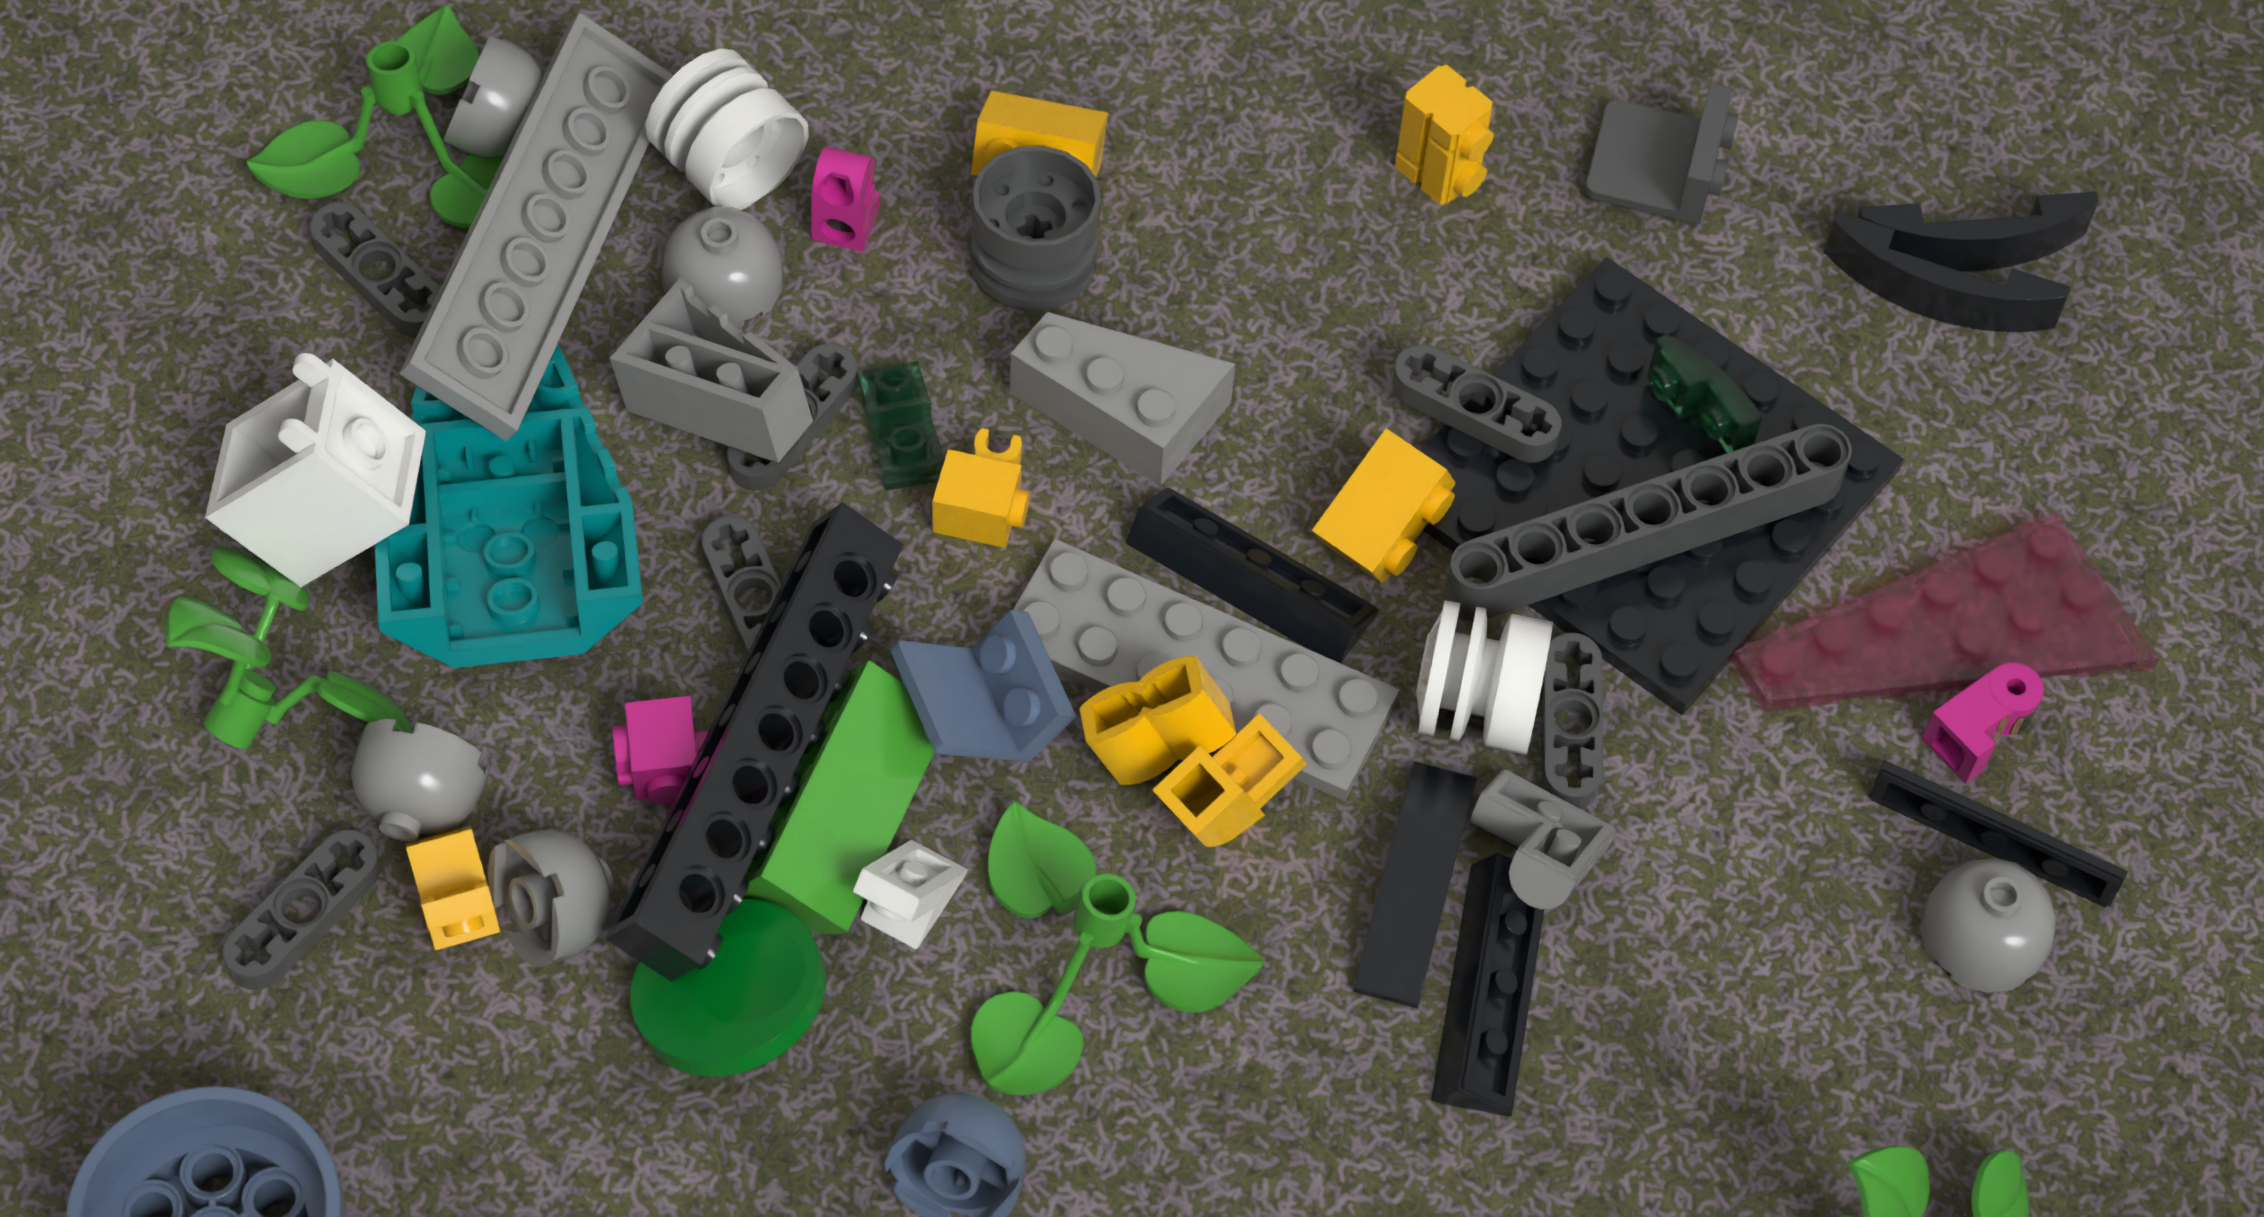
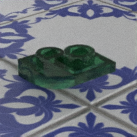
[1647,335,1762,453]
[857,361,945,491]

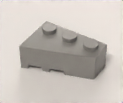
[610,277,813,463]
[1010,312,1235,487]

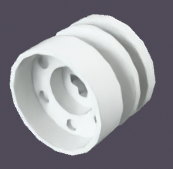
[645,48,809,210]
[1415,600,1553,755]

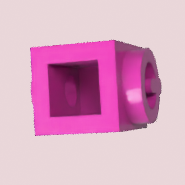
[612,696,708,805]

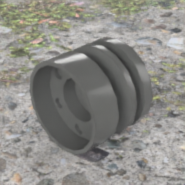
[970,146,1101,311]

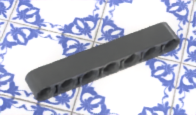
[1444,424,1852,621]

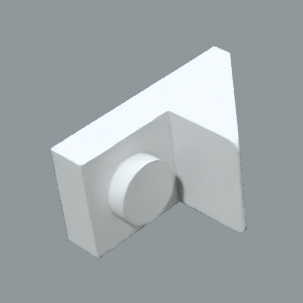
[853,840,968,949]

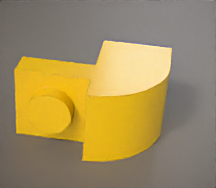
[1153,713,1307,847]
[406,825,500,951]

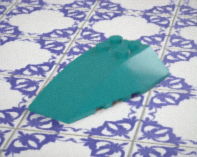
[375,344,643,668]

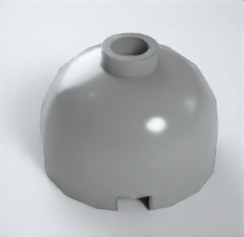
[443,35,544,158]
[661,207,783,328]
[351,719,490,842]
[488,829,614,967]
[1919,858,2057,993]

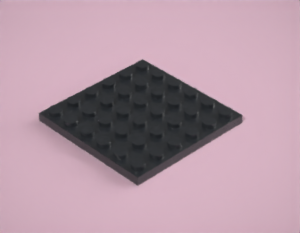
[1420,257,1904,715]

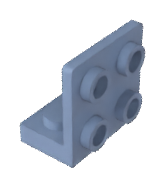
[891,610,1076,762]

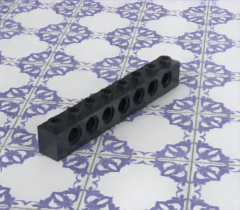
[605,502,904,982]

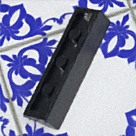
[1126,488,1379,663]
[1869,760,2128,908]
[1431,852,1545,1116]

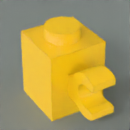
[932,428,1030,548]

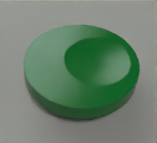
[630,899,826,1077]

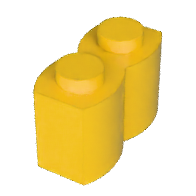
[1079,656,1236,785]

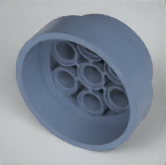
[66,1087,348,1217]

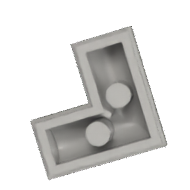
[1470,769,1617,909]

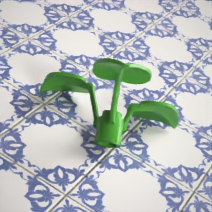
[246,5,504,228]
[165,546,413,749]
[970,802,1264,1096]
[1838,1146,2029,1217]

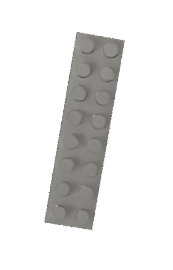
[399,12,674,441]

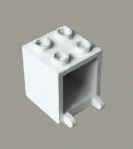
[205,353,426,587]

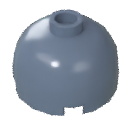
[884,1092,1027,1217]

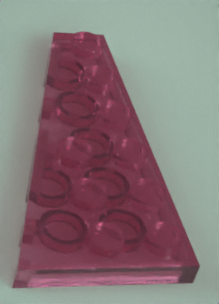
[1732,512,2159,712]

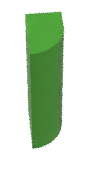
[744,660,935,934]

